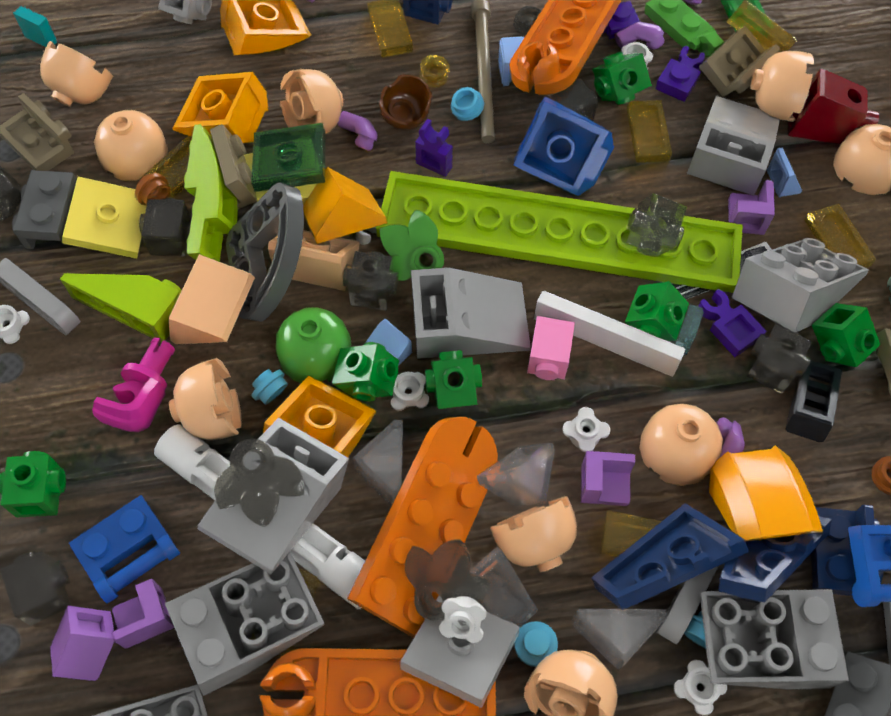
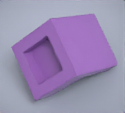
[728,180,775,235]
[581,451,635,506]
[112,579,175,649]
[51,606,114,681]

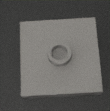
[400,592,520,708]

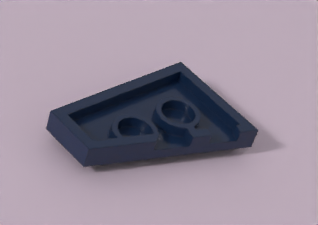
[591,503,749,610]
[719,517,832,603]

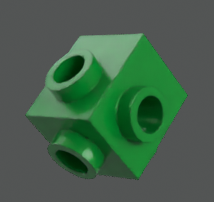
[592,52,652,105]
[625,281,689,341]
[812,303,881,367]
[332,342,400,401]
[425,350,482,409]
[0,451,66,517]

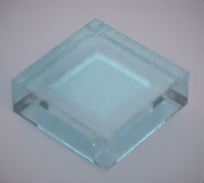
[674,304,704,357]

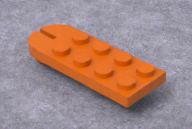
[510,0,622,95]
[347,417,498,637]
[259,648,496,716]

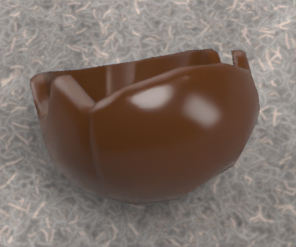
[379,74,432,130]

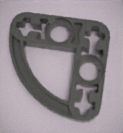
[226,183,304,322]

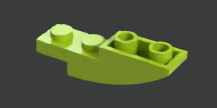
[184,124,238,262]

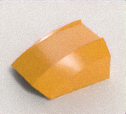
[220,0,311,55]
[172,72,268,143]
[263,376,376,457]
[709,445,823,541]

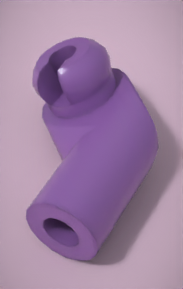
[614,22,664,49]
[338,111,378,151]
[717,417,745,457]

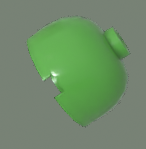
[276,307,351,383]

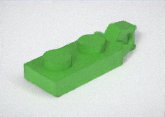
[644,0,724,58]

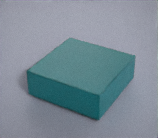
[13,6,57,47]

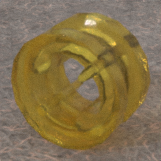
[419,55,450,88]

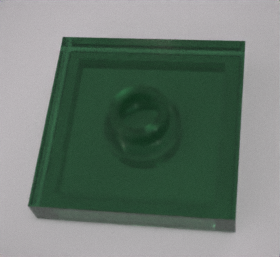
[251,123,325,192]

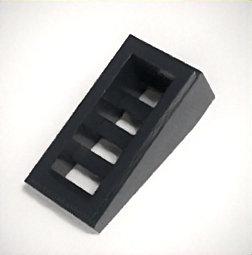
[785,358,842,442]

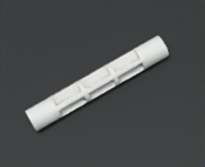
[154,424,365,609]

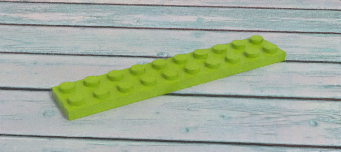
[376,171,743,293]

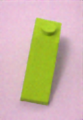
[60,273,182,343]

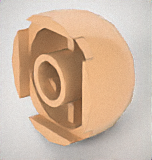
[40,41,113,107]
[750,51,814,122]
[280,69,343,140]
[94,110,168,181]
[833,124,891,195]
[169,358,242,441]
[639,403,723,486]
[490,496,577,572]
[524,650,618,716]

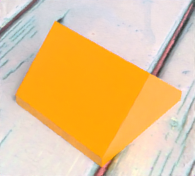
[303,167,387,244]

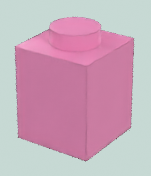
[527,316,575,380]

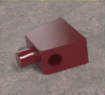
[788,68,879,144]

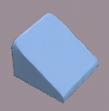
[498,36,524,86]
[767,147,802,197]
[366,319,412,365]

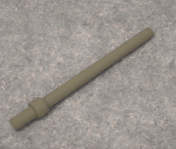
[471,0,495,143]

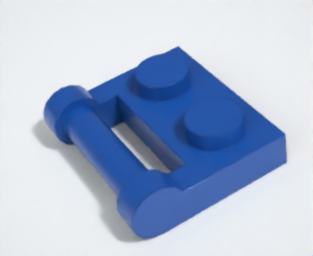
[68,495,181,604]
[848,525,891,607]

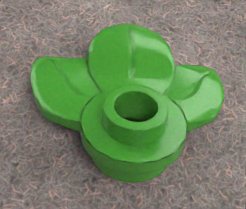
[379,210,444,281]

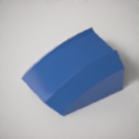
[513,97,614,196]

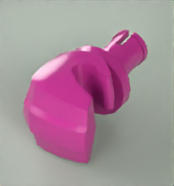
[92,338,175,432]

